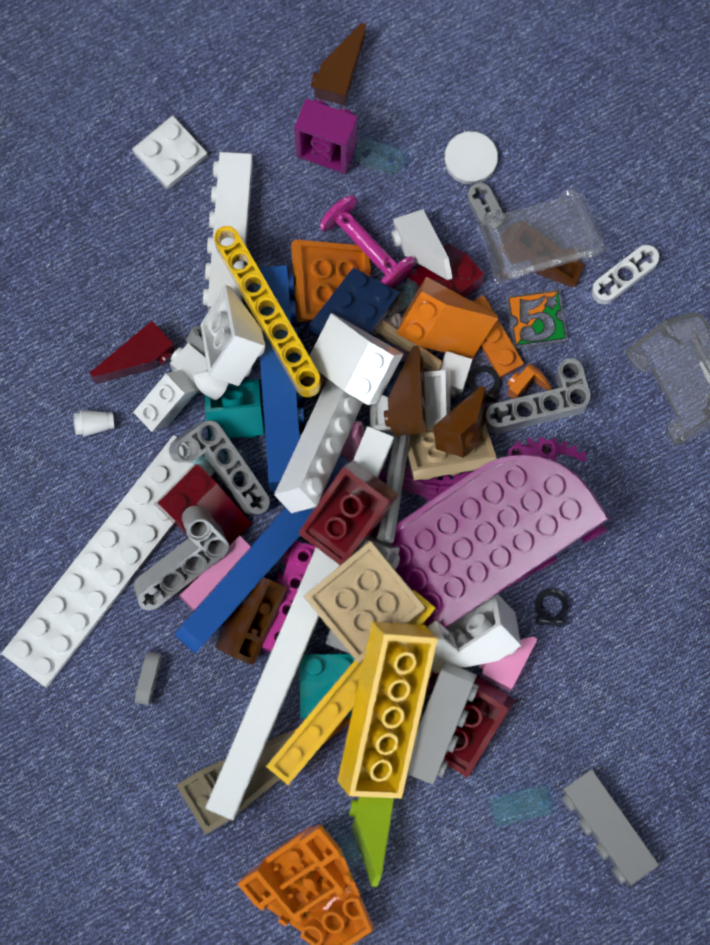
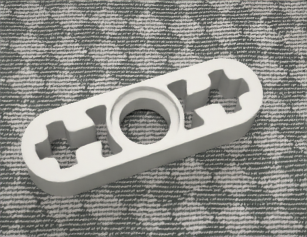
[592,245,659,304]

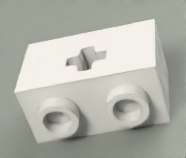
[133,370,199,432]

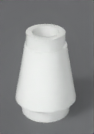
[73,410,114,437]

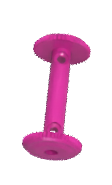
[320,196,414,288]

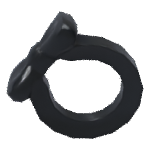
[467,366,500,402]
[534,589,568,628]

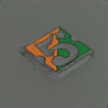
[505,289,568,350]

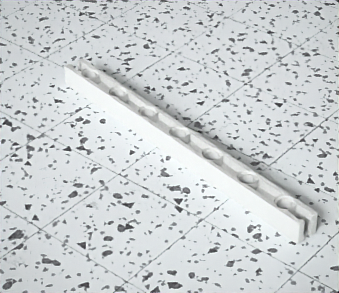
[205,426,394,821]

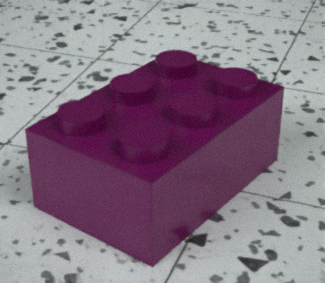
[294,98,357,174]

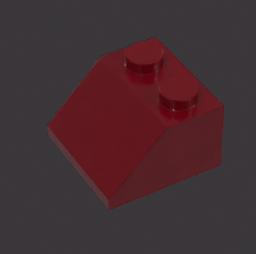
[407,243,484,298]

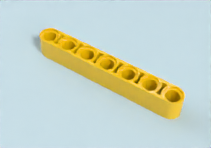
[214,226,320,397]

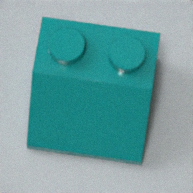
[205,379,264,440]
[300,654,355,719]

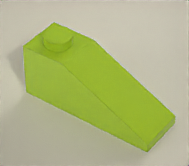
[349,797,394,887]

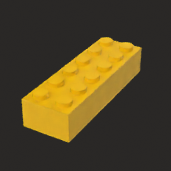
[337,621,438,798]

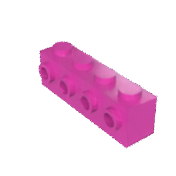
[262,541,316,654]

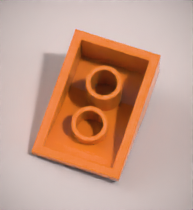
[396,277,498,359]

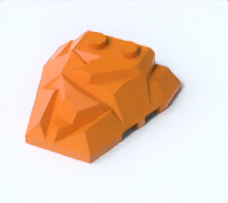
[237,825,374,945]

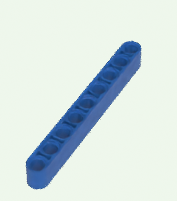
[173,453,350,654]

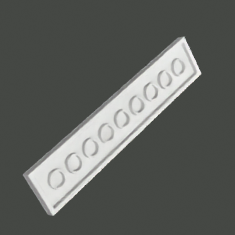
[1,435,215,688]

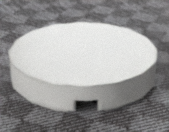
[445,132,498,184]

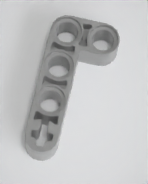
[485,358,590,434]
[169,421,270,514]
[133,506,229,610]

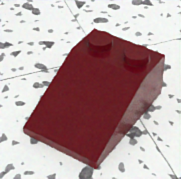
[298,460,399,565]
[154,464,252,545]
[443,670,516,778]

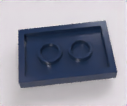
[309,268,400,336]

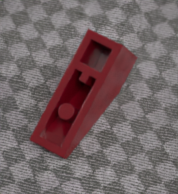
[89,321,175,384]

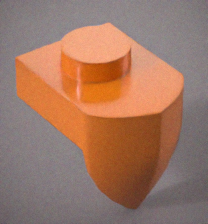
[507,363,552,399]

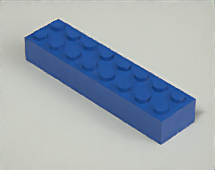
[255,265,305,494]

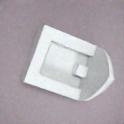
[193,371,228,400]

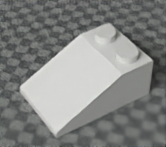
[200,285,265,386]
[309,313,403,405]
[432,594,521,673]

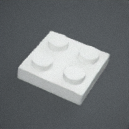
[132,116,208,190]

